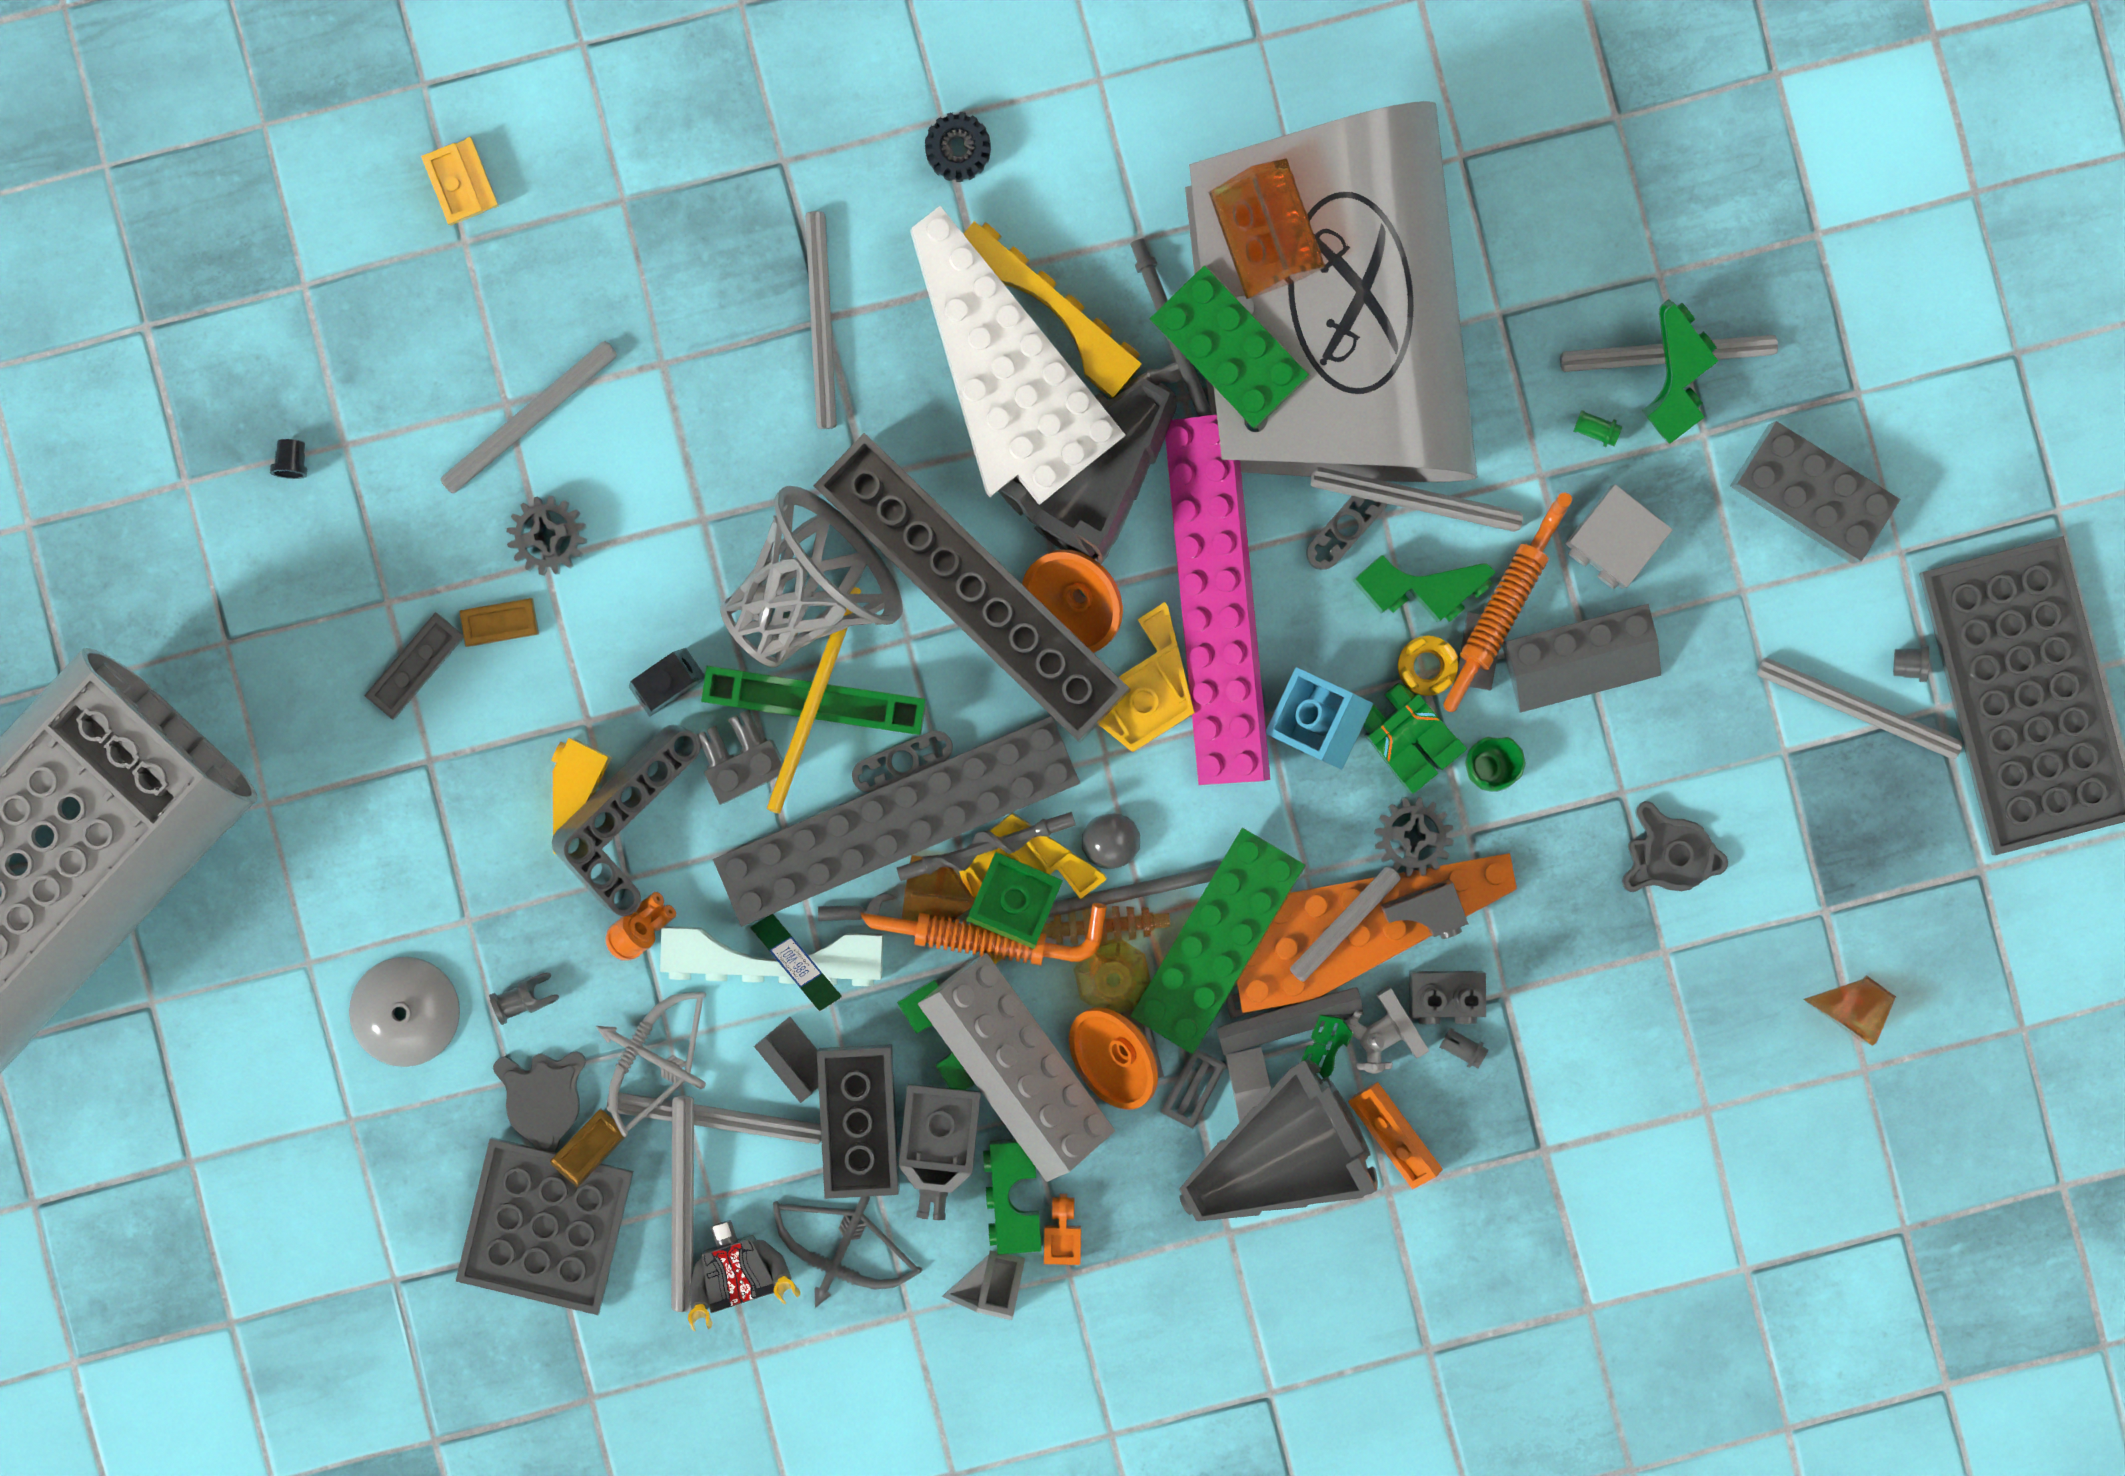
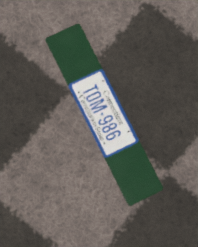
[750,914,842,1011]

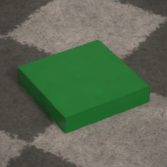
[966,852,1063,949]

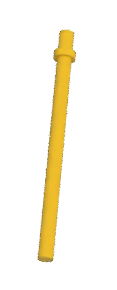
[766,587,861,814]

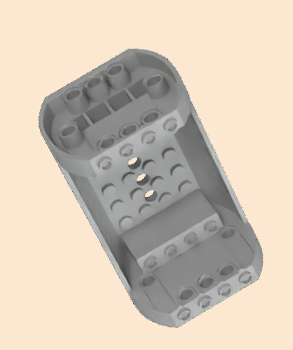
[0,648,258,1073]

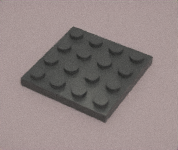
[456,1137,634,1315]

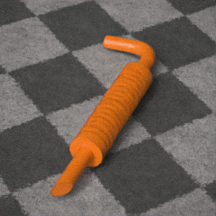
[1443,492,1572,712]
[860,903,1107,966]

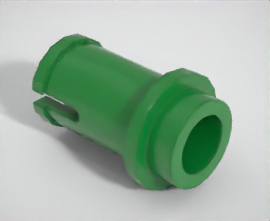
[1573,410,1622,447]

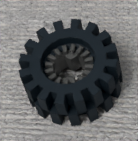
[925,112,991,182]

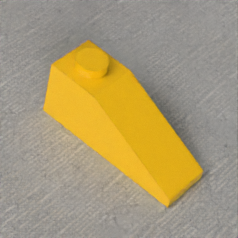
[551,738,612,854]

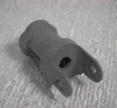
[489,973,559,1025]

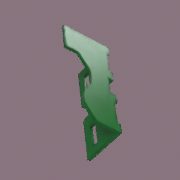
[1301,1015,1353,1079]

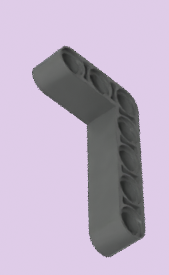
[552,724,701,916]

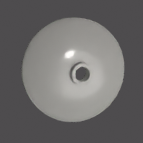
[349,957,460,1067]

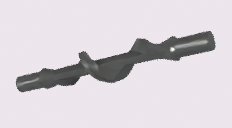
[897,812,1076,881]

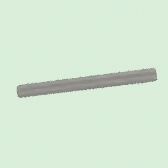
[805,211,837,429]
[1560,335,1778,372]
[440,341,617,493]
[1311,467,1523,532]
[1757,658,1963,759]
[607,1093,821,1144]
[671,1095,694,1312]

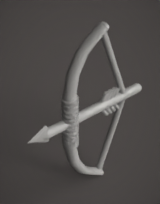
[596,992,706,1137]

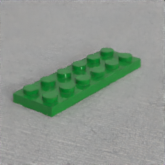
[1130,827,1306,1055]

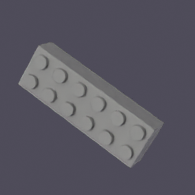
[918,953,1115,1182]

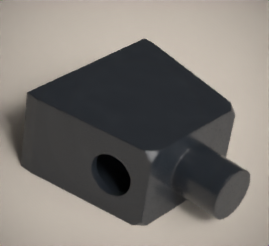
[629,648,705,717]

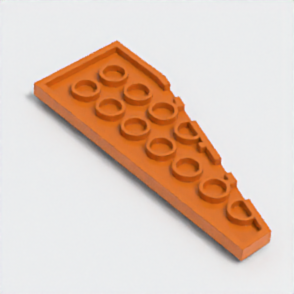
[1237,853,1517,1013]

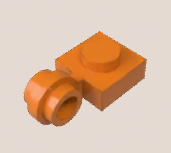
[1044,1193,1081,1265]

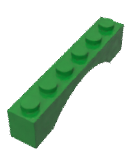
[701,666,927,735]

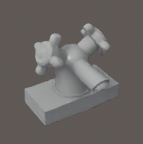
[1345,986,1429,1074]

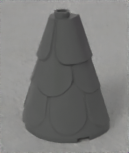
[998,379,1177,564]
[1179,1059,1378,1221]

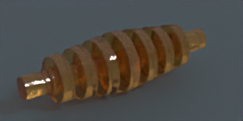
[1042,906,1170,946]

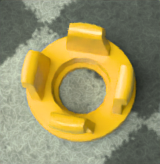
[1398,636,1458,696]

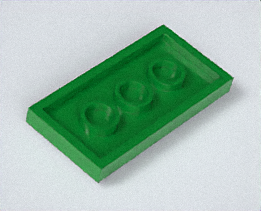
[1149,265,1310,429]

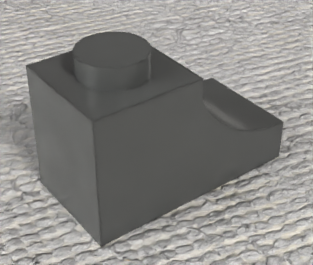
[1381,879,1468,939]

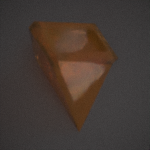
[902,855,975,921]
[1803,975,1896,1046]

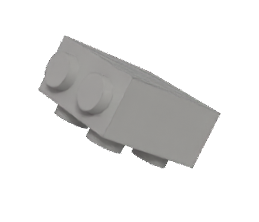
[1565,484,1673,589]

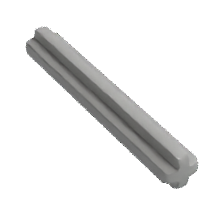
[1290,866,1401,982]

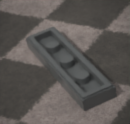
[1216,987,1364,1055]

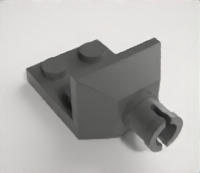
[899,1084,981,1220]

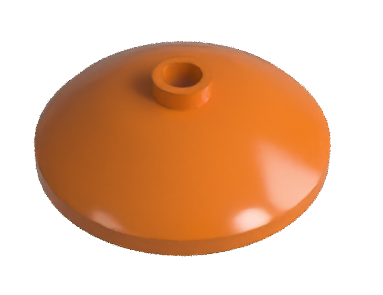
[1022,550,1123,653]
[1069,1007,1158,1110]

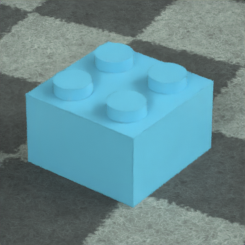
[1266,667,1374,770]

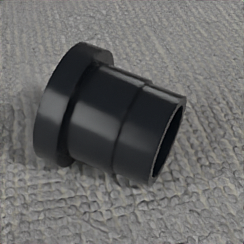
[270,439,308,479]

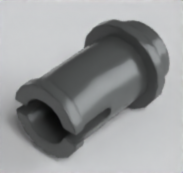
[1439,1027,1488,1069]

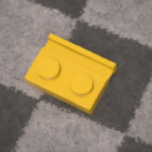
[421,137,499,226]

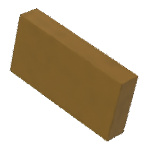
[459,598,539,647]
[550,1108,628,1188]

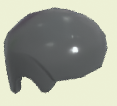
[1082,813,1140,869]

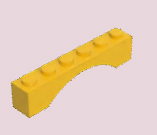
[963,221,1142,399]

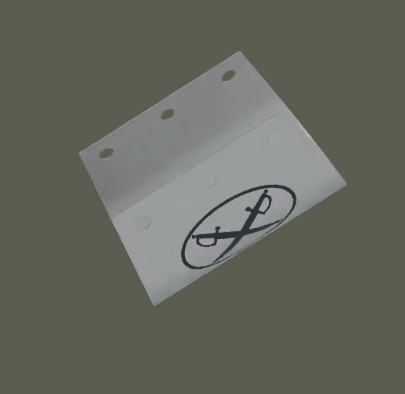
[1185,101,1478,482]

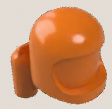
[605,892,676,961]

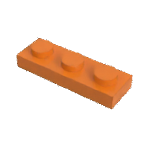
[1348,1082,1443,1190]

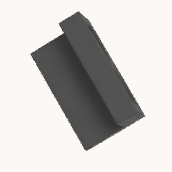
[754,1016,819,1103]

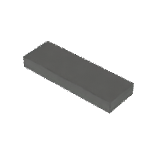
[365,612,464,720]

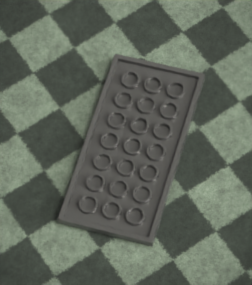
[1919,536,2125,855]

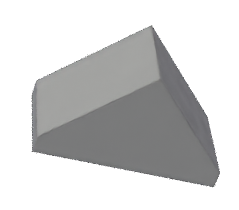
[1225,1047,1271,1123]

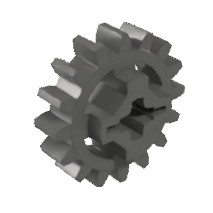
[506,496,588,576]
[1374,797,1454,877]

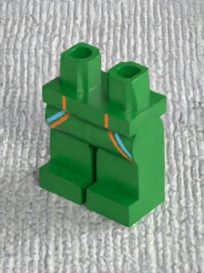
[1363,682,1467,794]

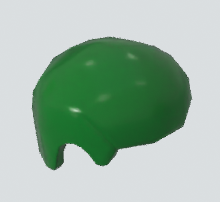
[1465,737,1526,792]

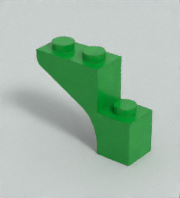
[1642,299,1718,444]
[1352,555,1496,622]

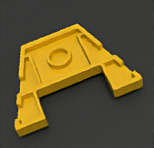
[1098,602,1194,752]
[959,812,1107,964]

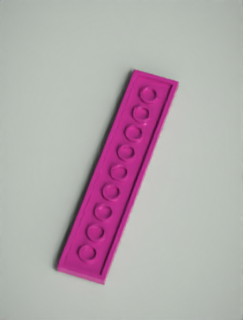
[1165,415,1271,785]

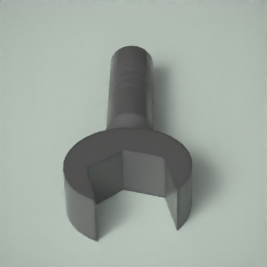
[818,894,897,921]

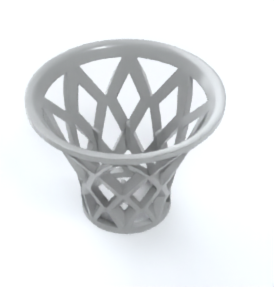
[720,486,903,668]

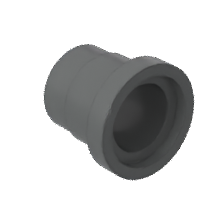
[1893,646,1929,682]

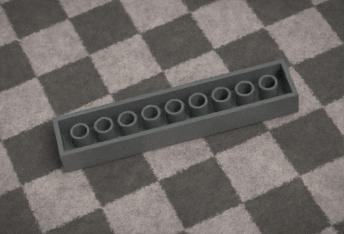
[813,433,1131,742]
[713,716,1081,927]

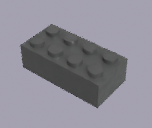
[1730,421,1901,564]
[817,1044,900,1199]

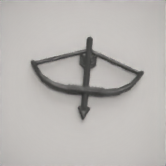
[773,1197,923,1308]

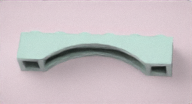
[660,926,884,986]

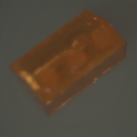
[1208,158,1325,299]

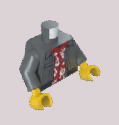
[688,1220,800,1331]

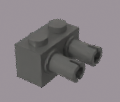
[697,710,784,805]
[1409,971,1486,1024]

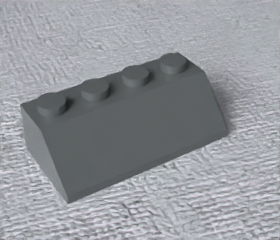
[1502,604,1661,713]

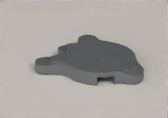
[1622,801,1728,892]
[493,1051,586,1152]

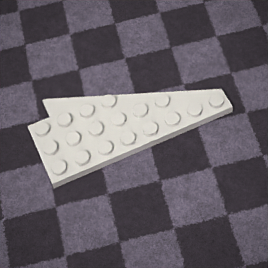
[910,206,1126,505]

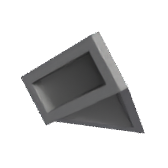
[942,1250,1025,1320]

